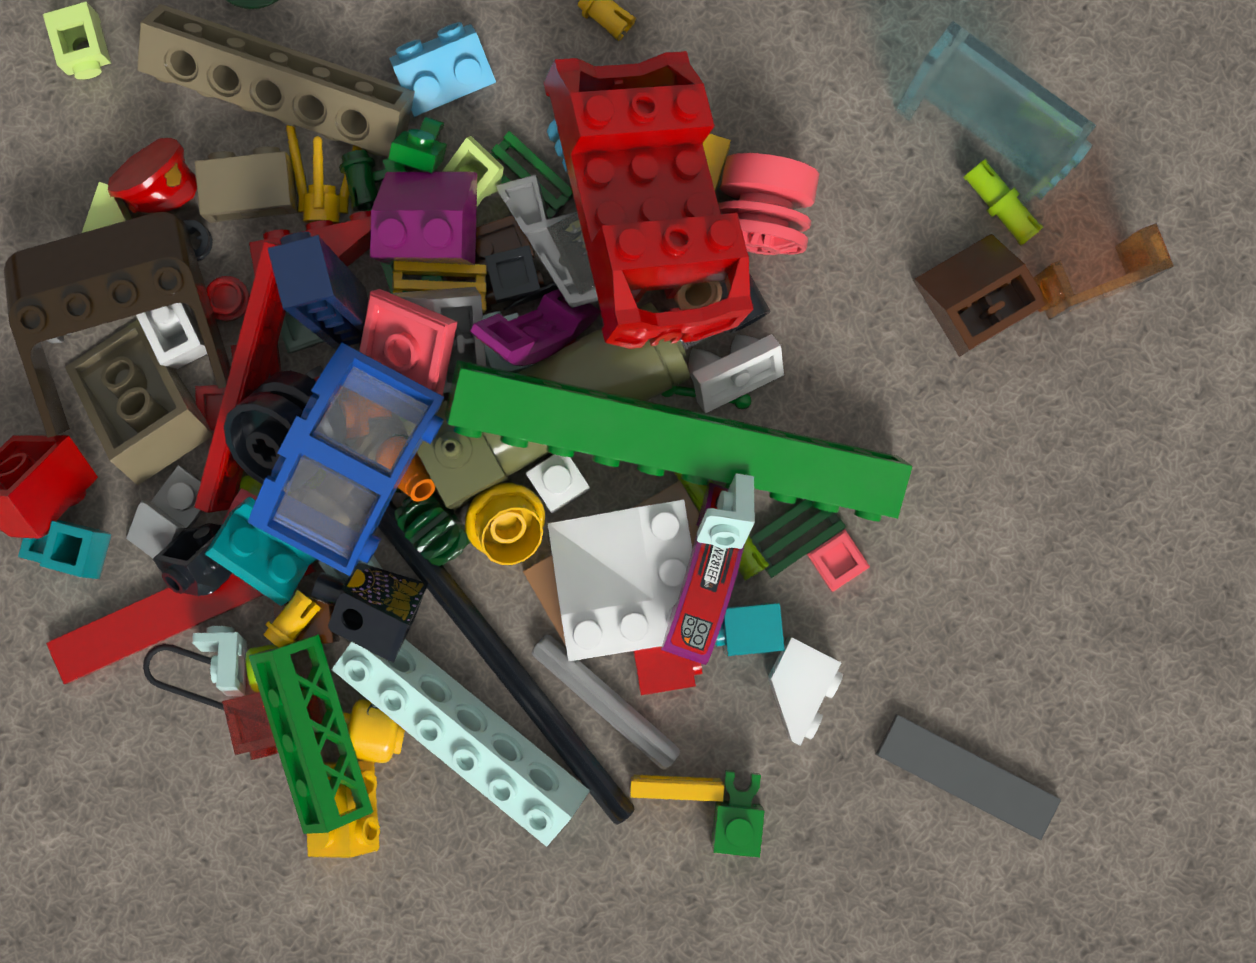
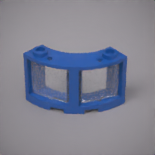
[248,343,444,576]

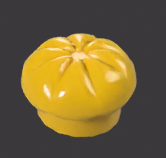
[465,483,545,565]

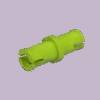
[963,158,1043,246]

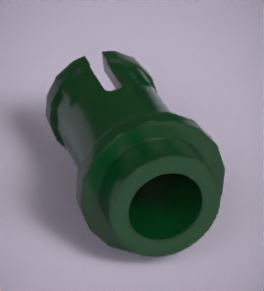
[339,150,378,211]

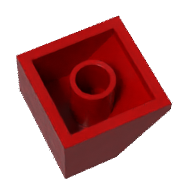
[0,435,98,539]

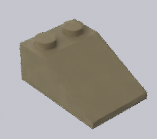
[65,319,213,485]

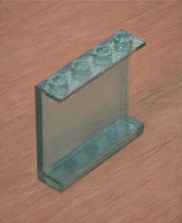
[895,21,1096,205]

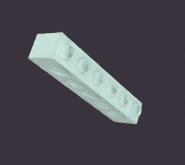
[331,639,590,847]

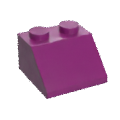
[370,172,477,265]

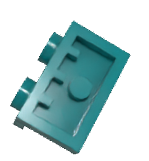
[205,497,317,606]

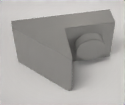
[126,465,203,558]

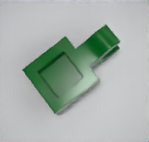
[388,117,447,173]

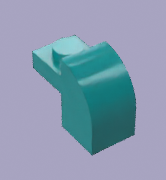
[18,519,112,579]

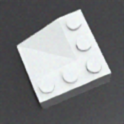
[548,500,692,661]

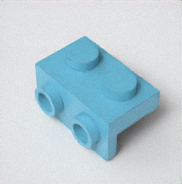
[389,22,496,117]

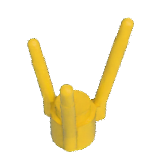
[286,125,361,224]

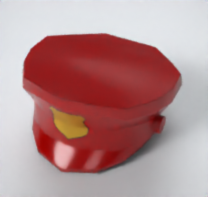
[108,138,197,213]

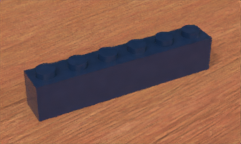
[268,232,368,350]

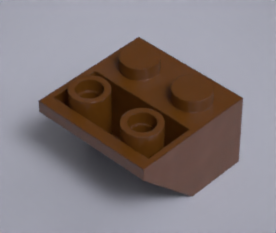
[913,234,1048,357]

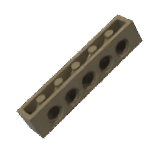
[137,4,415,157]

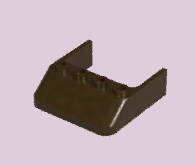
[4,212,231,438]

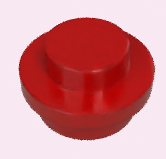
[206,276,250,321]

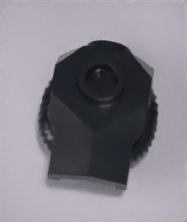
[153,523,232,597]

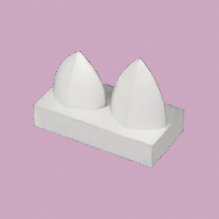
[688,334,784,414]

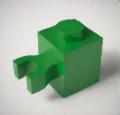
[711,770,765,858]

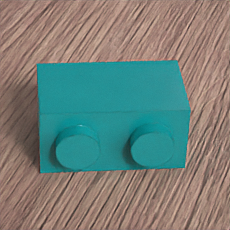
[715,602,785,656]

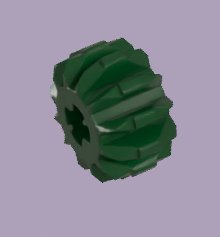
[395,491,470,566]

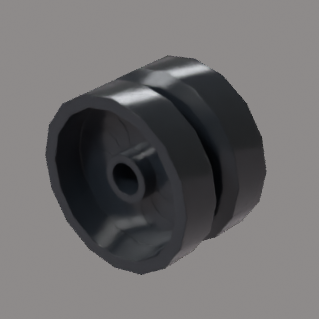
[224,370,347,491]

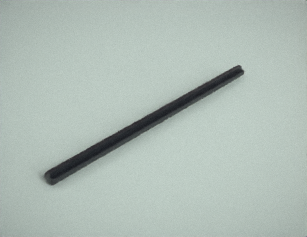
[343,442,635,825]

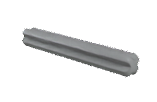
[531,635,680,770]

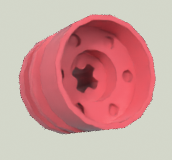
[718,153,819,255]

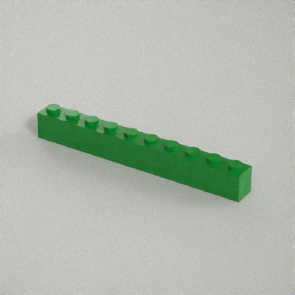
[445,360,913,522]

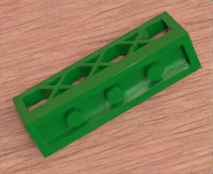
[249,634,373,834]

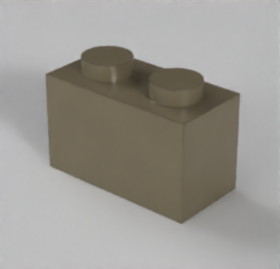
[195,146,298,223]

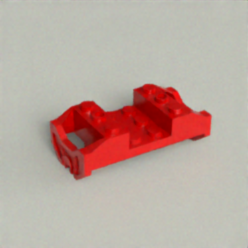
[543,51,754,349]

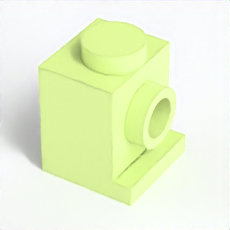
[43,2,111,79]

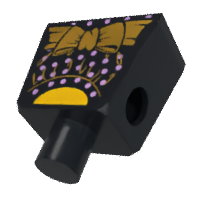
[311,563,428,663]

